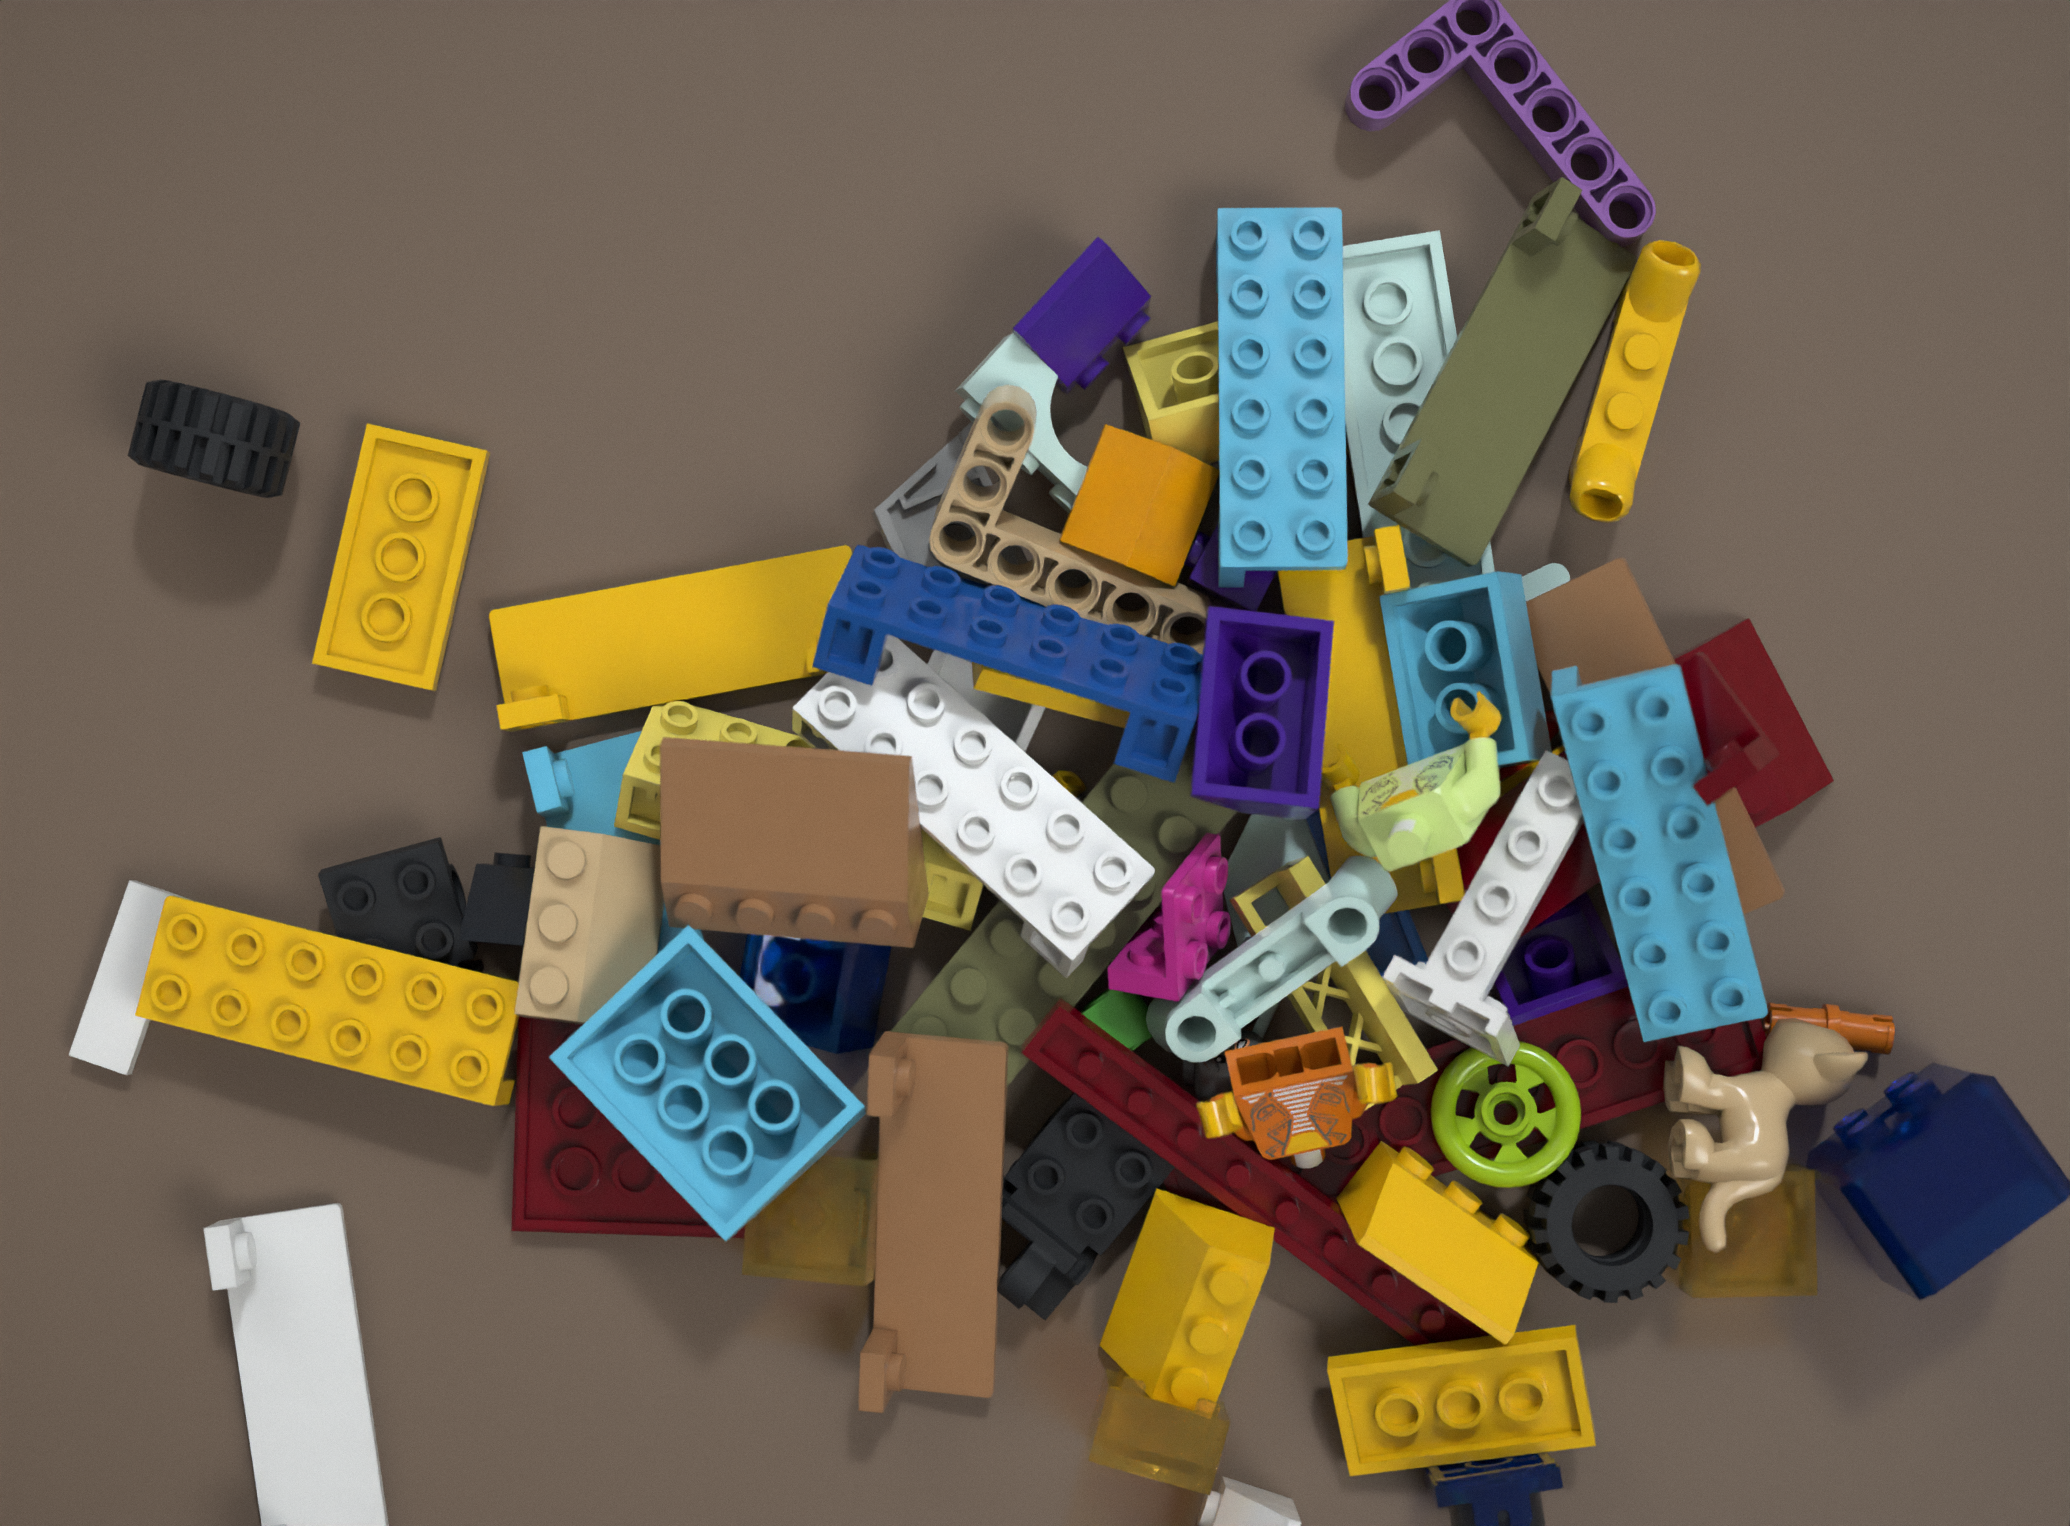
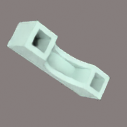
[955,333,1087,513]

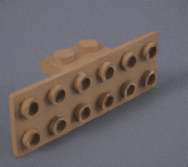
[1526,557,1785,914]

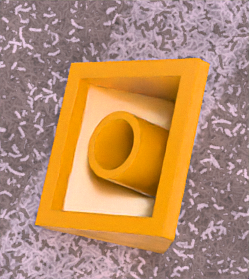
[1059,424,1219,586]

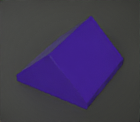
[1490,892,1629,1026]

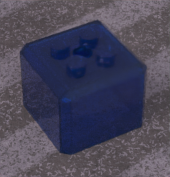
[1805,1062,2070,1301]

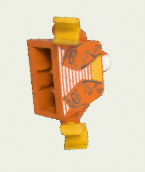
[1196,1027,1397,1169]

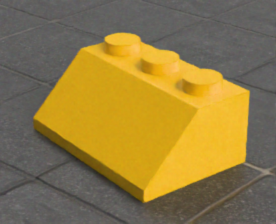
[1336,1141,1538,1345]
[1099,1188,1275,1418]

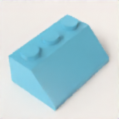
[1379,571,1552,769]

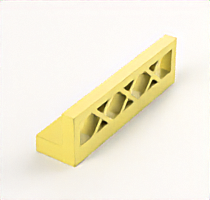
[1229,856,1438,1111]

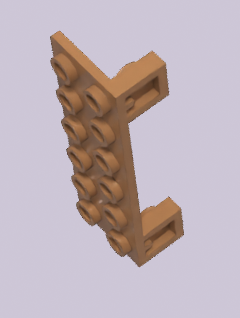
[858,1031,1008,1413]

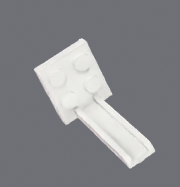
[1383,750,1584,1066]

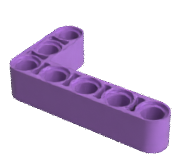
[1345,0,1656,247]

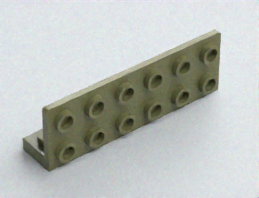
[1368,177,1637,567]

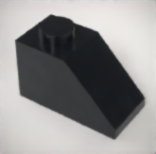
[460,852,535,945]

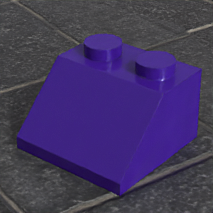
[1013,236,1152,394]

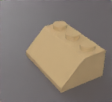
[514,826,665,1025]

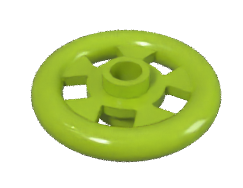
[1431,1041,1581,1188]

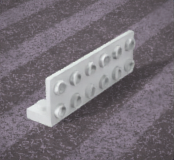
[792,635,1155,978]
[203,1203,389,1526]

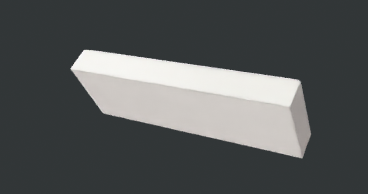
[69,880,191,1075]

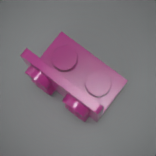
[1108,833,1231,1002]

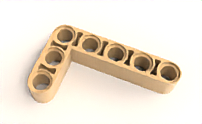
[929,385,1214,654]

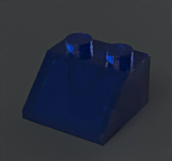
[739,934,892,1054]

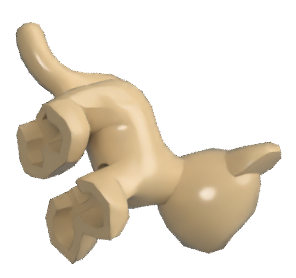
[1663,1018,1868,1253]

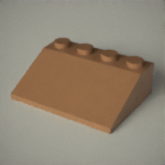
[660,737,929,948]

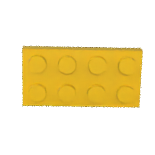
[312,423,490,691]
[1327,1325,1596,1476]

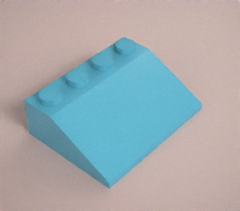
[549,925,866,1242]

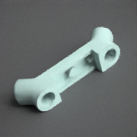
[1146,856,1398,1062]

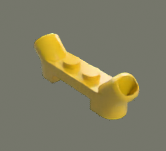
[1568,240,1701,523]

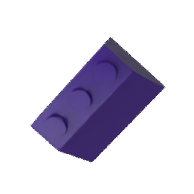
[1190,606,1334,820]

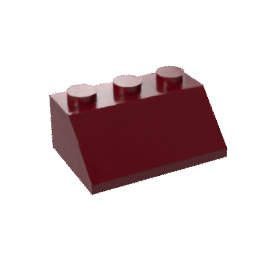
[1673,618,1834,828]

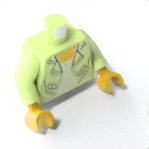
[1321,691,1501,871]

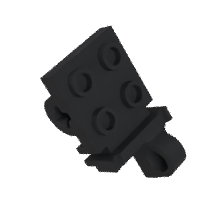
[318,837,484,973]
[997,1092,1175,1320]

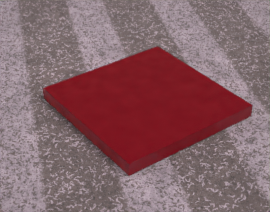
[511,991,767,1239]

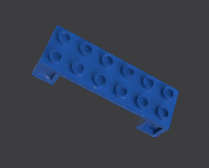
[812,545,1203,783]

